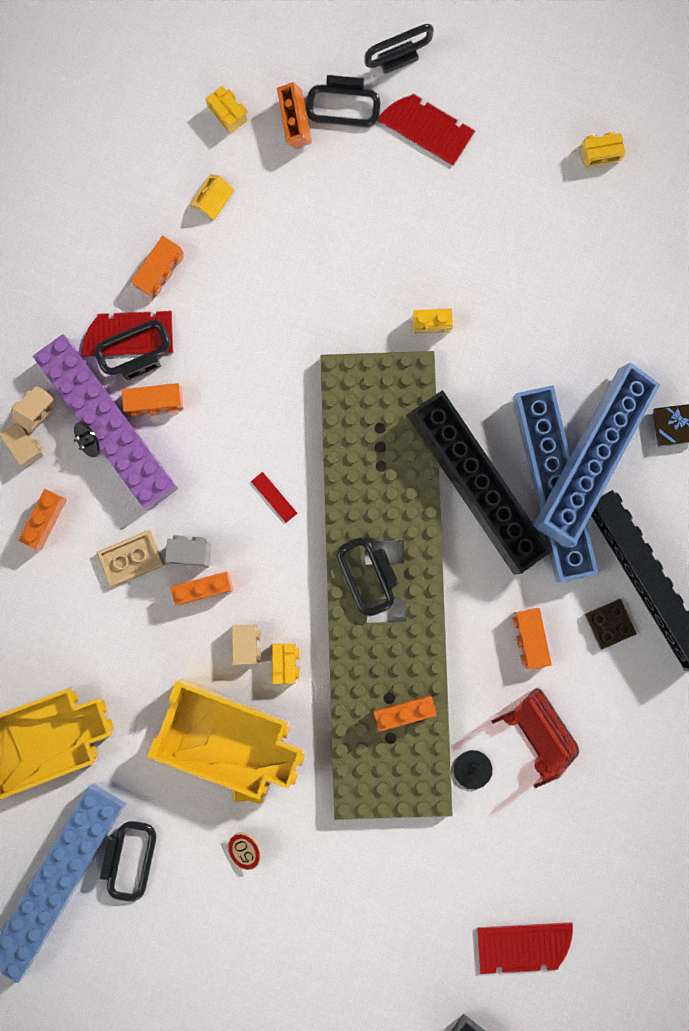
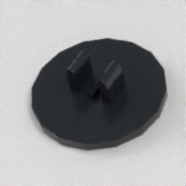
[74,422,100,458]
[454,750,493,789]

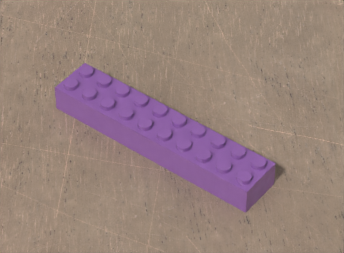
[32,334,179,511]

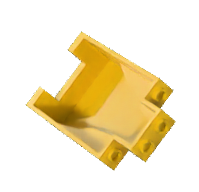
[147,679,305,800]
[0,688,115,799]

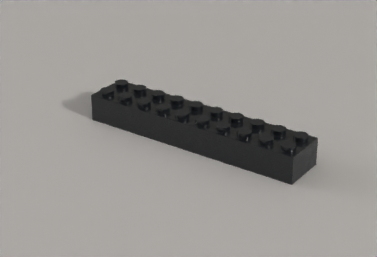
[406,390,552,575]
[591,490,689,672]

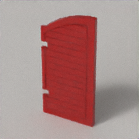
[378,94,475,166]
[82,311,173,357]
[477,922,573,974]

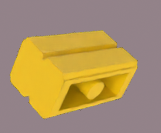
[205,86,247,134]
[581,132,625,167]
[413,308,453,334]
[272,643,300,684]

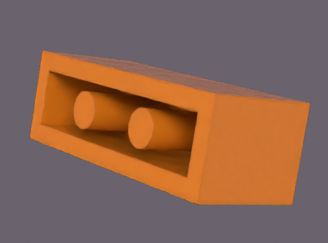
[277,82,312,149]
[130,235,184,299]
[122,383,184,417]
[18,489,67,550]
[170,571,234,605]
[512,608,552,670]
[373,694,437,732]

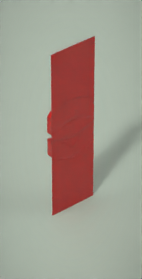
[251,472,298,523]

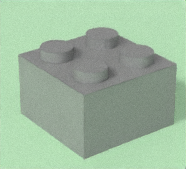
[165,535,211,566]

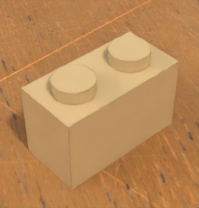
[11,385,56,432]
[0,423,44,468]
[232,625,261,665]

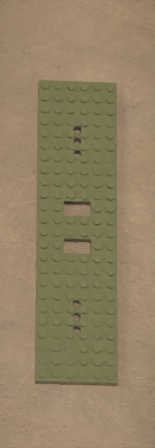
[320,351,452,820]

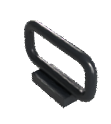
[364,24,434,74]
[306,75,381,127]
[95,320,170,381]
[337,538,399,616]
[100,821,156,902]

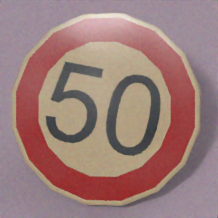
[228,832,262,870]

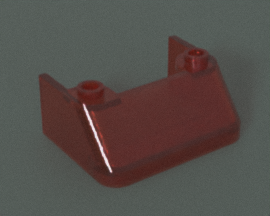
[491,688,579,788]

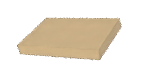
[96,530,164,587]

